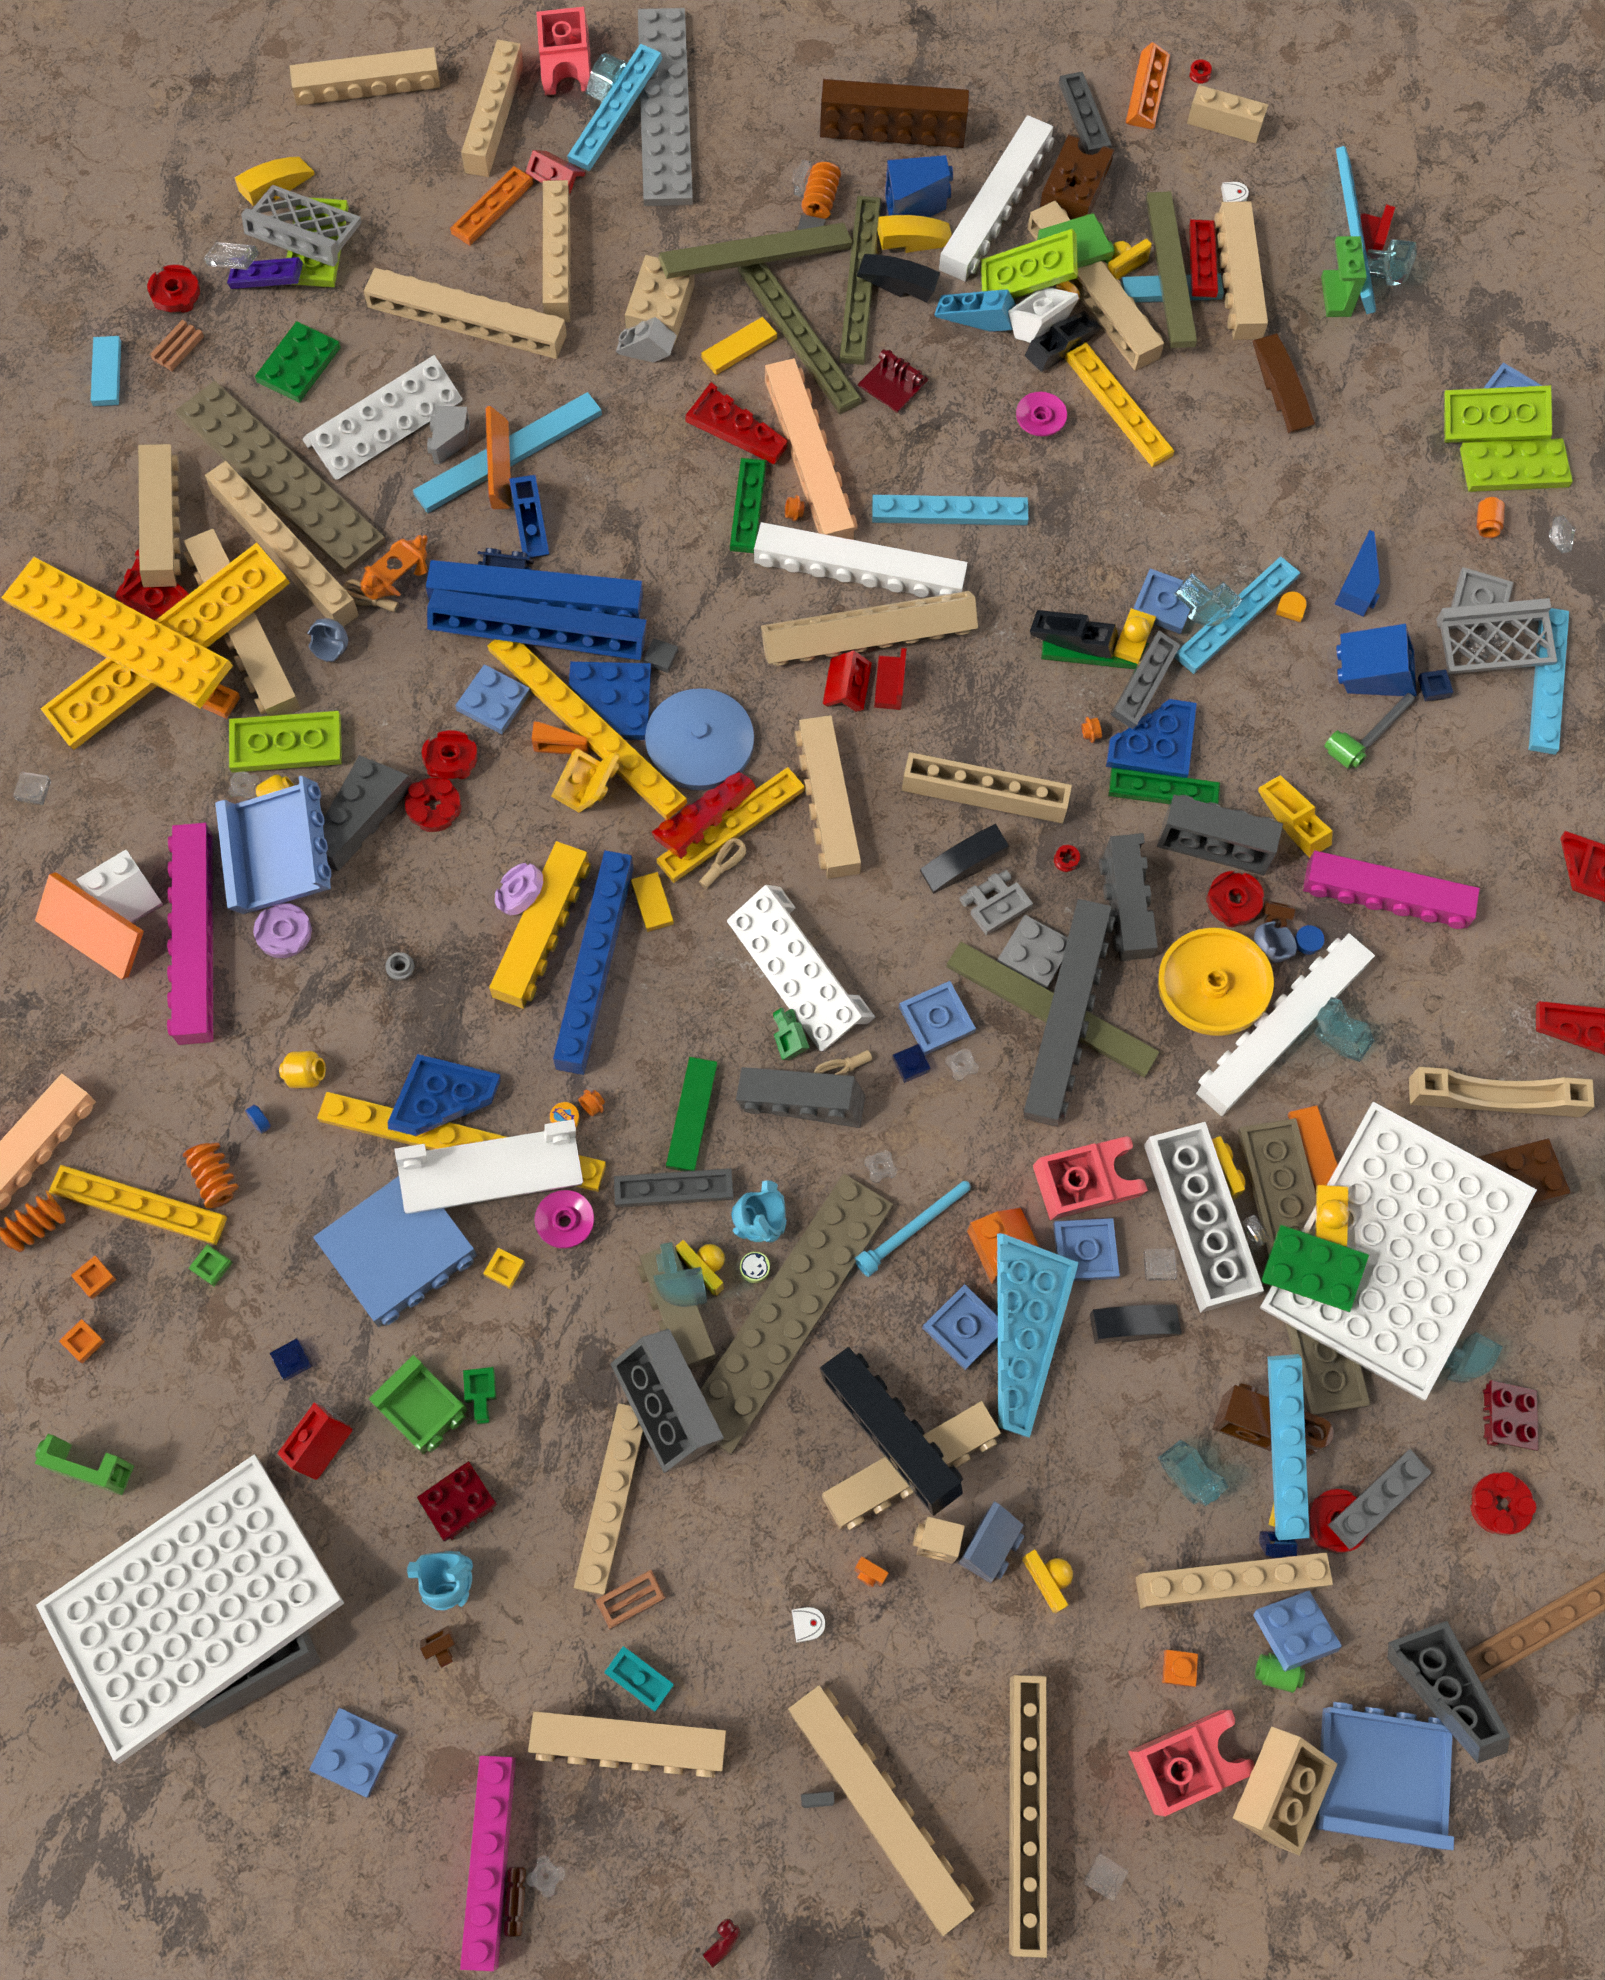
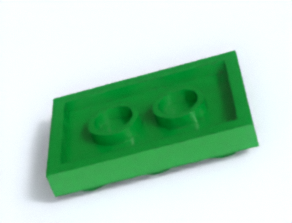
[255,321,341,403]
[1261,1224,1369,1312]

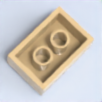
[625,255,695,345]
[1233,1727,1337,1856]

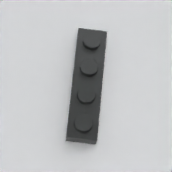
[1059,71,1112,155]
[1110,630,1180,729]
[614,1168,733,1208]
[1328,1449,1431,1550]

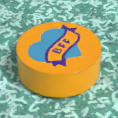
[550,1102,580,1128]

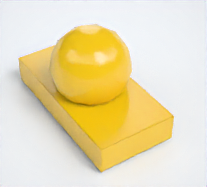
[1108,238,1152,280]
[1113,608,1156,664]
[1315,1185,1349,1247]
[675,1240,725,1296]
[1022,1549,1073,1613]

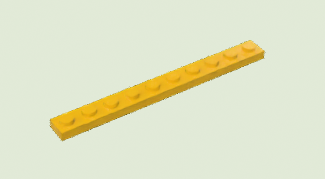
[487,639,687,820]
[317,1092,606,1192]

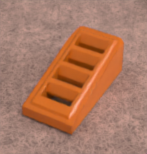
[531,721,589,755]

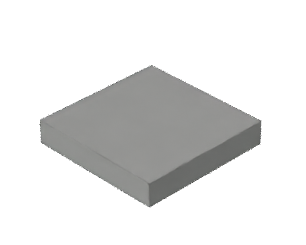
[1451,567,1514,629]

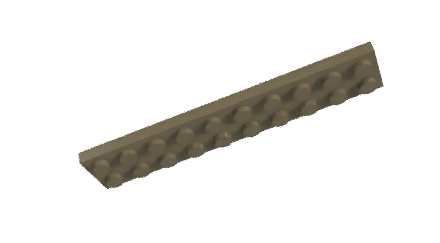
[175,380,386,574]
[1237,1118,1370,1416]
[700,1173,893,1455]

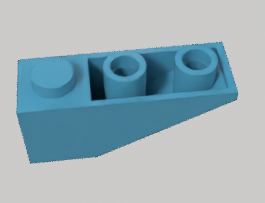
[934,289,1016,332]

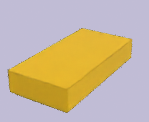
[631,872,674,932]

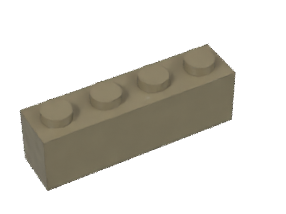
[637,1243,716,1370]

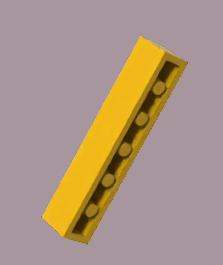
[489,841,591,1009]

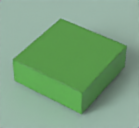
[188,1244,233,1287]

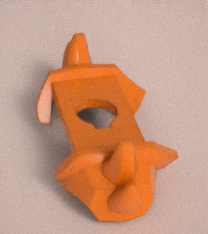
[360,535,428,600]

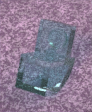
[585,53,627,101]
[1367,239,1417,285]
[1174,573,1242,626]
[1314,997,1375,1062]
[653,1242,707,1307]
[1443,1332,1503,1383]
[1158,1439,1229,1506]

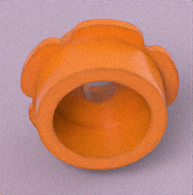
[785,495,805,521]
[1081,717,1102,743]
[578,1089,605,1117]

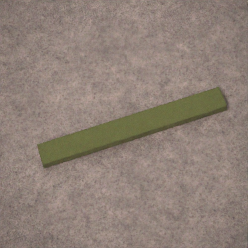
[1146,191,1197,348]
[839,196,882,365]
[658,222,853,279]
[738,263,861,415]
[946,942,1159,1078]

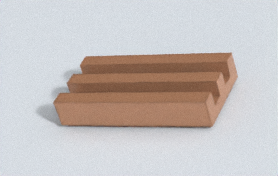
[150,320,204,371]
[595,1570,666,1629]

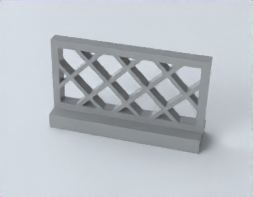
[241,185,362,267]
[1436,598,1557,674]

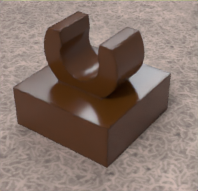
[1262,900,1296,928]
[420,1625,455,1668]

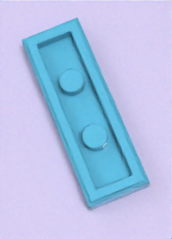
[91,336,121,406]

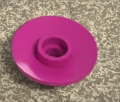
[1016,392,1067,436]
[534,1190,594,1249]

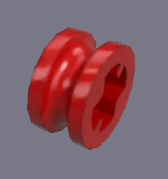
[1189,59,1212,84]
[1054,845,1080,872]

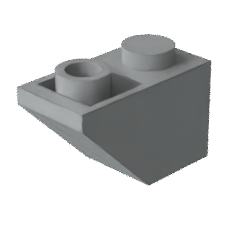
[616,317,677,363]
[427,405,470,464]

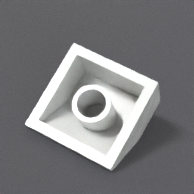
[1008,287,1079,343]
[76,850,163,923]

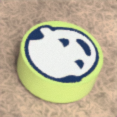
[740,1252,770,1283]

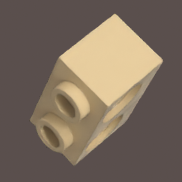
[913,1517,964,1564]

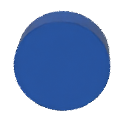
[1295,925,1324,955]
[245,1104,271,1134]

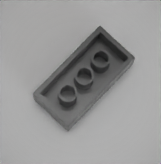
[1157,795,1283,875]
[610,1329,724,1473]

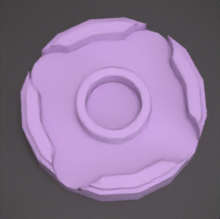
[495,863,543,916]
[253,903,312,958]

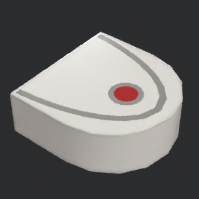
[1221,182,1249,202]
[792,1607,825,1643]

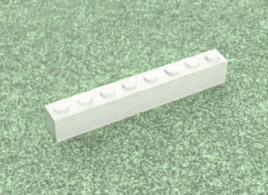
[939,115,1054,281]
[754,522,968,597]
[1196,934,1375,1116]

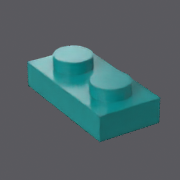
[604,1646,674,1712]

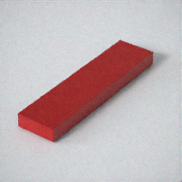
[1189,219,1218,298]

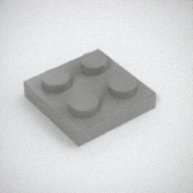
[997,915,1068,989]

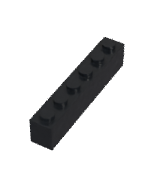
[819,1347,963,1516]

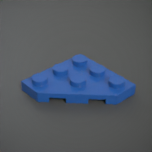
[569,661,651,740]
[1106,699,1197,778]
[387,1054,501,1136]

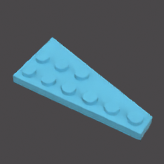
[997,1234,1079,1438]

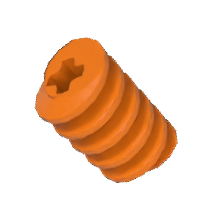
[801,162,841,219]
[183,1143,239,1209]
[0,1190,66,1252]

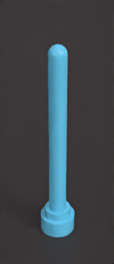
[854,1181,971,1277]

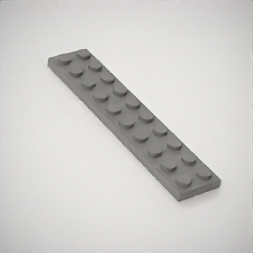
[638,8,693,206]

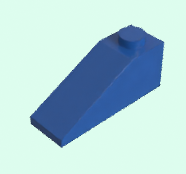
[509,475,549,557]
[1335,530,1380,617]

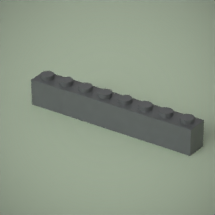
[1024,899,1115,1127]

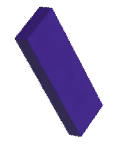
[227,257,303,289]

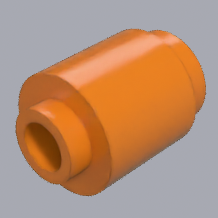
[1476,497,1505,538]

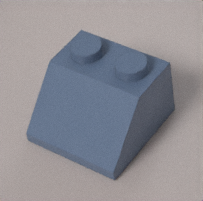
[958,1501,1025,1583]

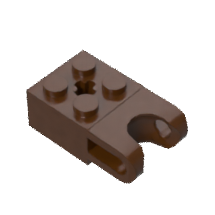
[1040,135,1115,220]
[1212,1383,1334,1457]

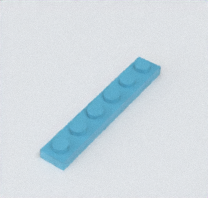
[567,44,662,171]
[872,495,1028,525]
[1174,556,1300,674]
[1529,608,1569,755]
[1267,1354,1310,1540]

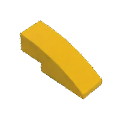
[234,157,315,206]
[877,215,952,253]
[1258,775,1333,858]

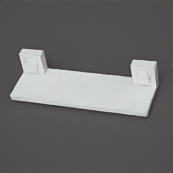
[302,355,462,480]
[727,885,875,1051]
[394,1119,583,1214]

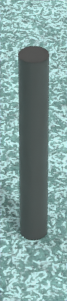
[1359,693,1415,751]

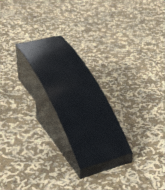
[856,254,941,303]
[1025,311,1101,372]
[1030,610,1119,659]
[920,823,1009,894]
[1089,1304,1182,1344]

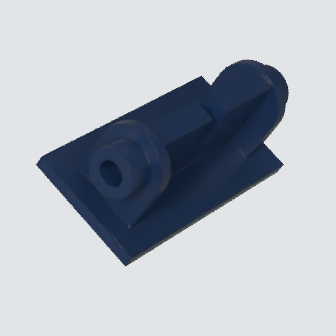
[477,548,534,570]

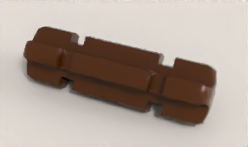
[504,1867,526,1937]

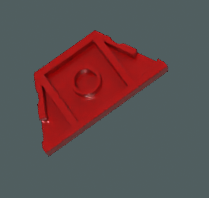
[115,549,189,621]
[1560,831,1605,902]

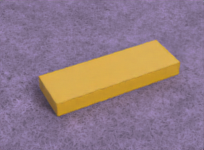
[701,316,777,375]

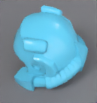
[731,1180,787,1243]
[407,1551,473,1610]

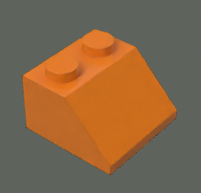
[967,1208,1040,1284]

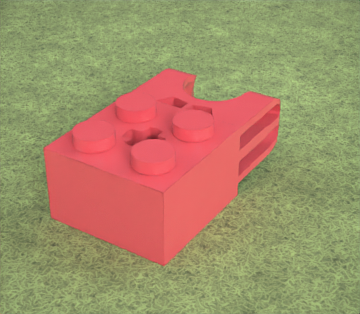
[536,7,593,96]
[1033,1136,1148,1221]
[1128,1710,1255,1817]

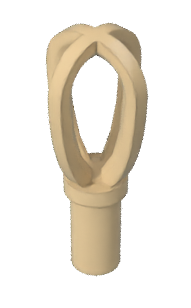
[343,579,399,613]
[699,838,746,889]
[814,1050,872,1075]

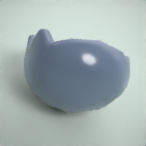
[307,618,348,662]
[1253,921,1297,963]

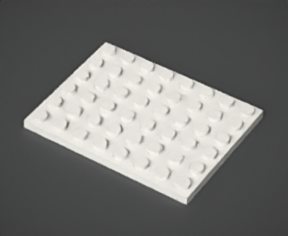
[1260,1102,1536,1401]
[36,1454,344,1764]

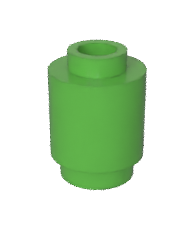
[1324,730,1367,769]
[1255,1653,1305,1693]

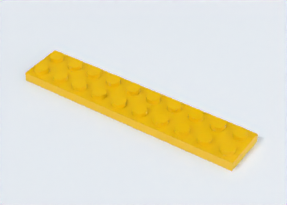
[41,543,290,750]
[1,557,233,709]

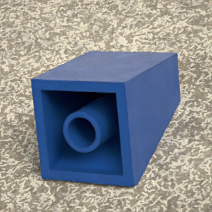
[885,155,953,217]
[1336,624,1417,696]

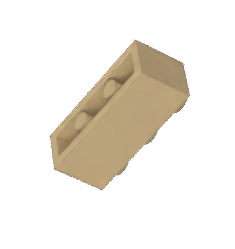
[1187,85,1268,143]

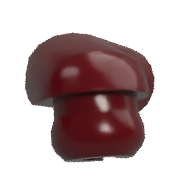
[702,1919,740,1968]

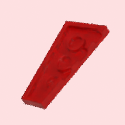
[685,382,788,465]
[651,772,756,859]
[1536,1001,1605,1055]

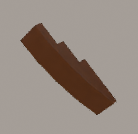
[1252,333,1315,433]

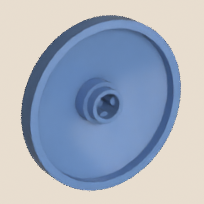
[645,688,754,790]

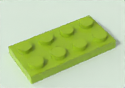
[286,197,349,287]
[981,229,1078,299]
[1444,385,1552,443]
[1460,438,1573,492]
[229,711,342,773]

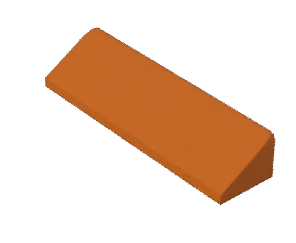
[1126,42,1170,129]
[486,406,512,510]

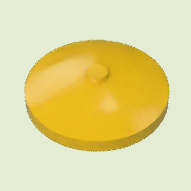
[1158,928,1274,1036]

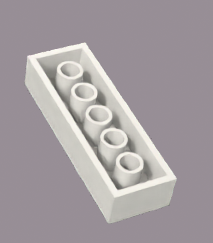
[1144,1122,1264,1313]

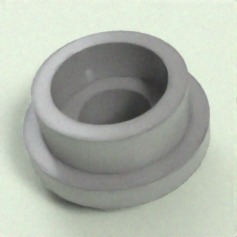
[385,953,415,980]

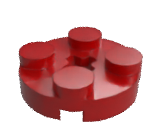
[147,264,200,313]
[421,730,478,779]
[405,778,462,832]
[1206,871,1264,928]
[1470,1472,1537,1536]
[1308,1489,1369,1553]

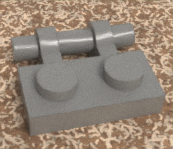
[959,870,1033,936]

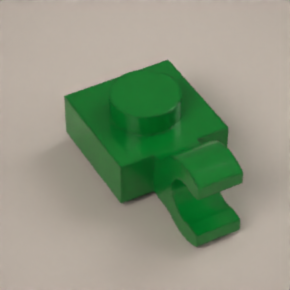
[773,1008,809,1061]
[463,1367,497,1425]

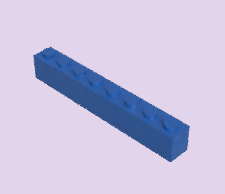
[426,560,643,619]
[427,589,647,660]
[553,850,634,1075]

